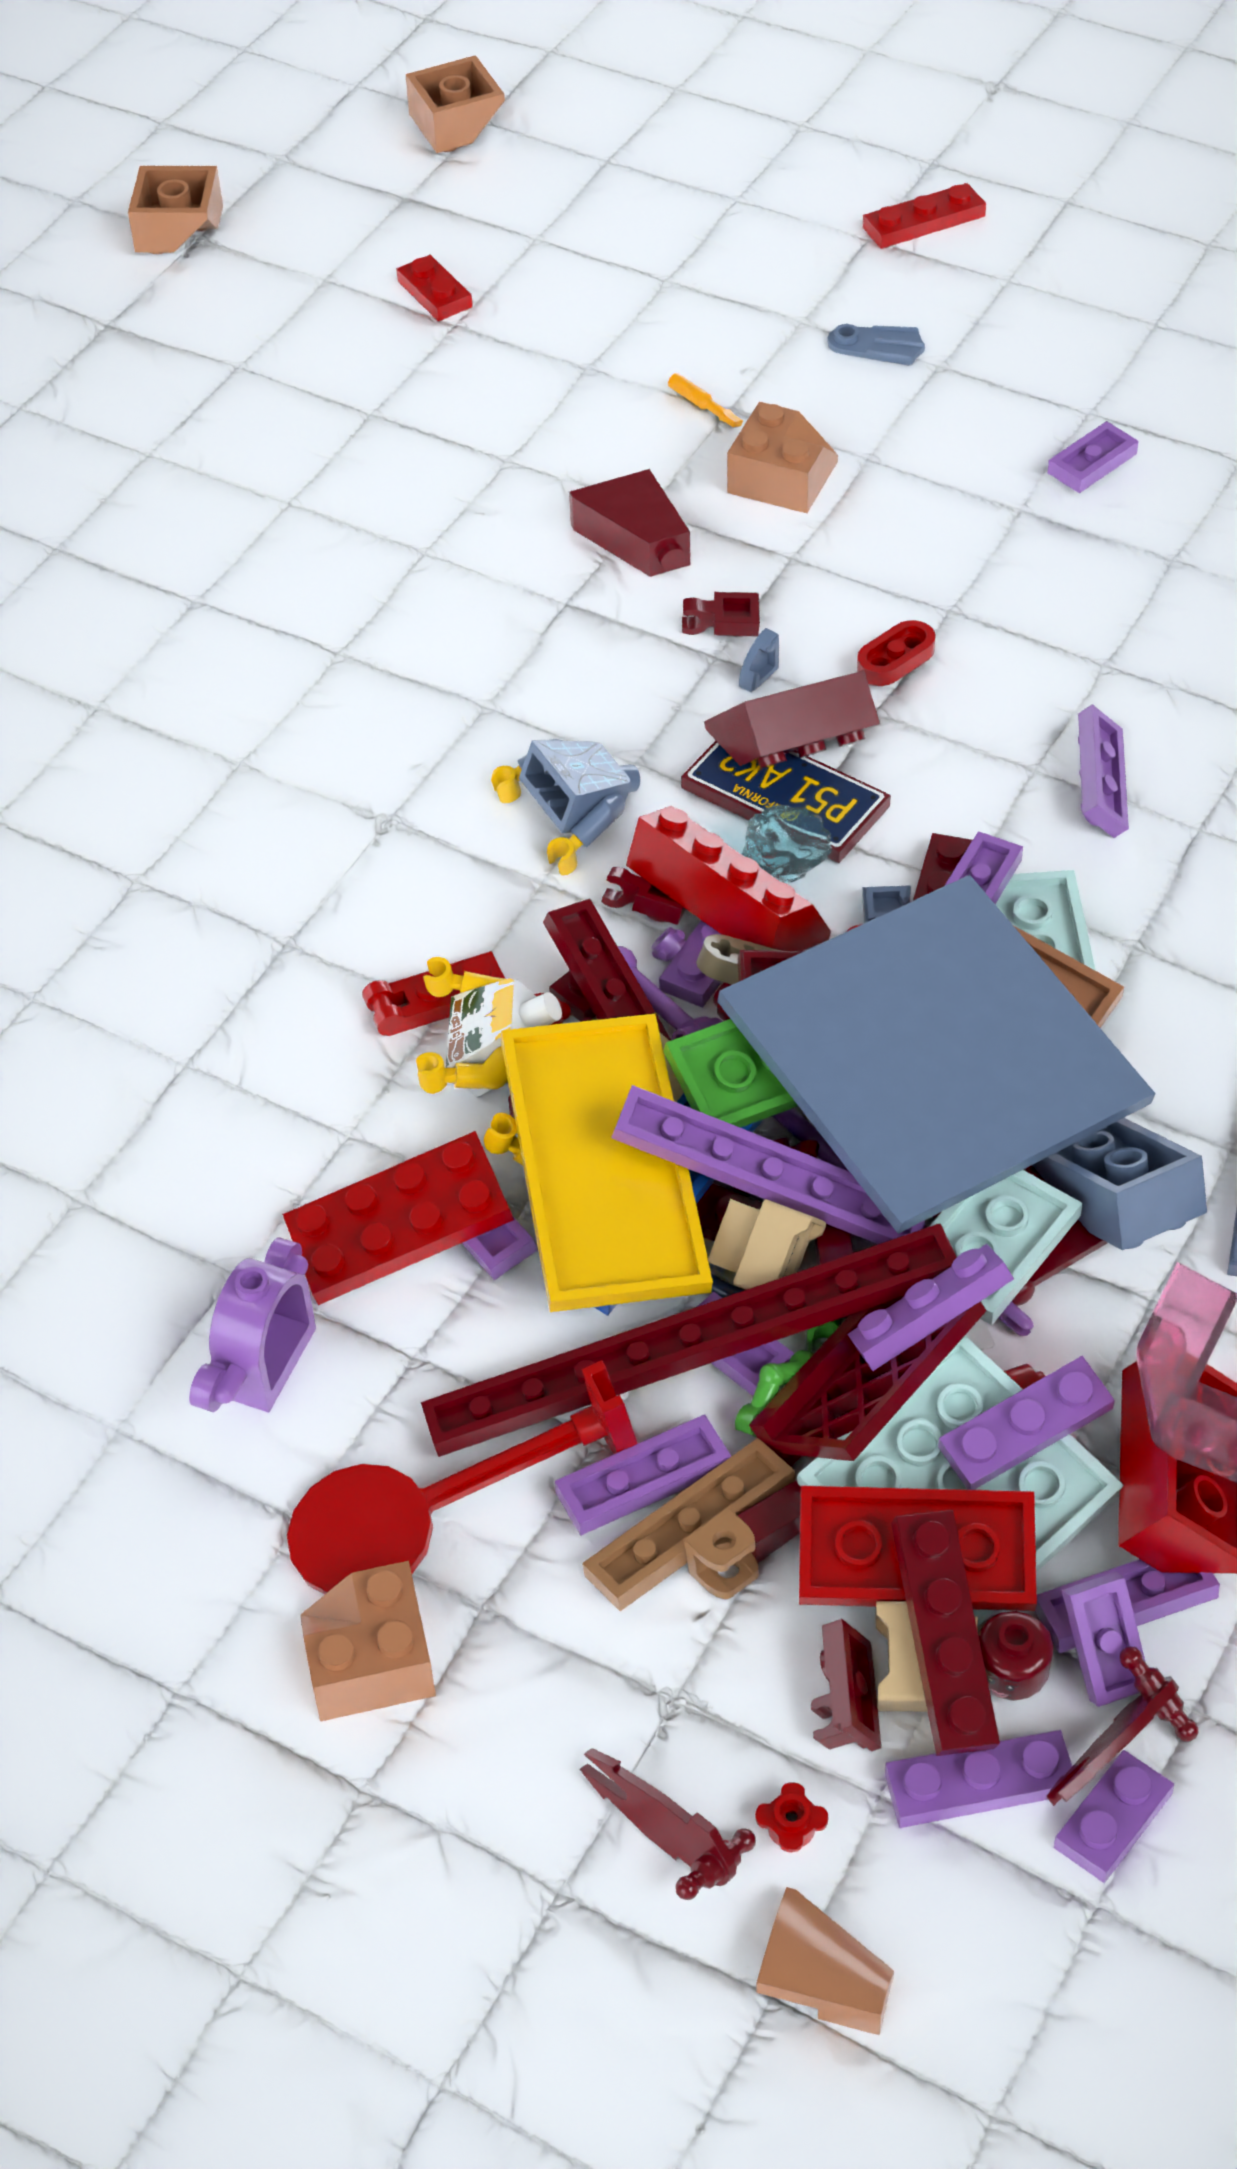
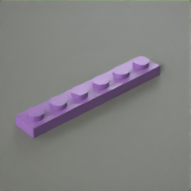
[611,1085,925,1244]

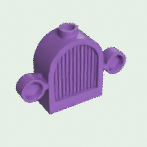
[189,1237,316,1413]

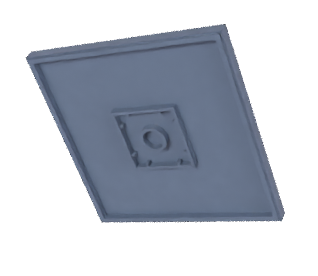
[717,875,1156,1234]

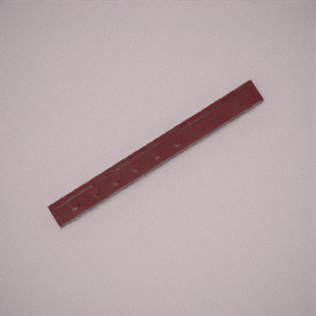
[420,1223,957,1457]

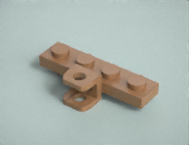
[582,1438,796,1612]

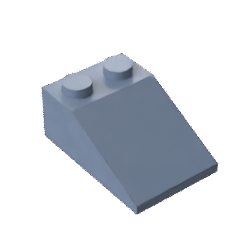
[1032,1118,1207,1251]

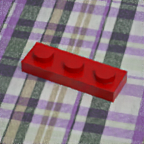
[863,183,987,249]

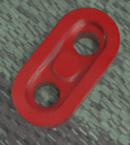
[857,620,936,686]

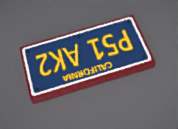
[681,740,891,863]

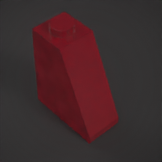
[569,469,691,577]

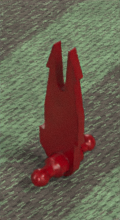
[1046,1646,1199,1806]
[579,1748,756,1901]

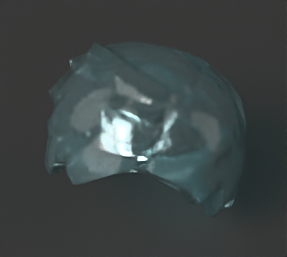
[742,805,832,883]

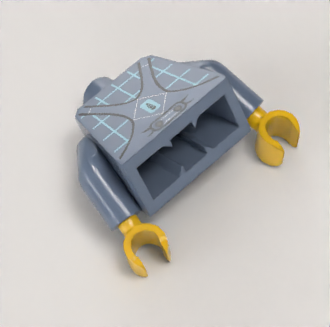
[491,739,640,875]

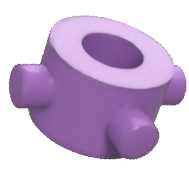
[651,927,686,962]

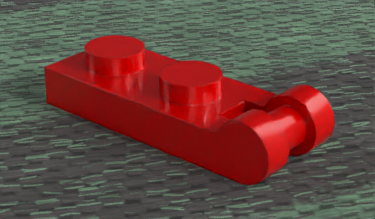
[362,951,505,1036]

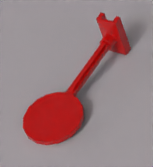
[287,1360,638,1595]

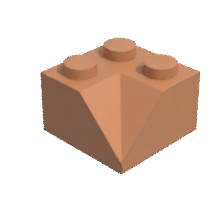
[405,55,505,153]
[128,165,223,254]
[727,401,838,513]
[300,1561,436,1722]

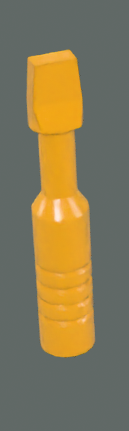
[668,373,743,427]

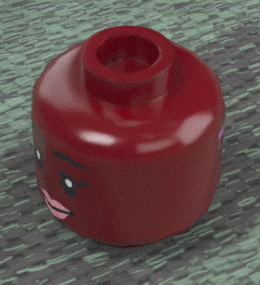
[978,1611,1054,1701]

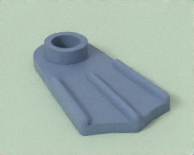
[827,324,925,366]

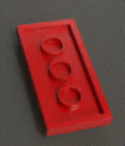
[282,1131,514,1305]
[799,1485,1037,1611]

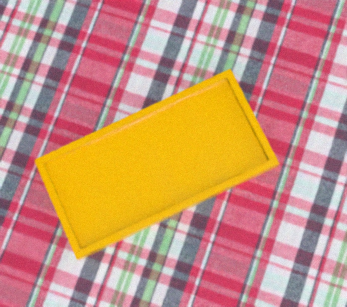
[501,1014,713,1312]

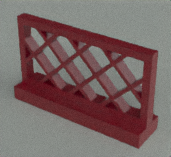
[749,1296,987,1467]

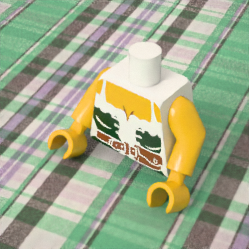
[416,957,562,1097]

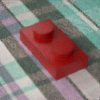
[396,254,473,322]

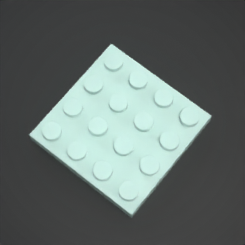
[797,1335,1124,1626]

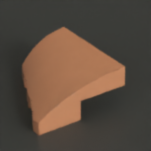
[756,1887,894,2035]

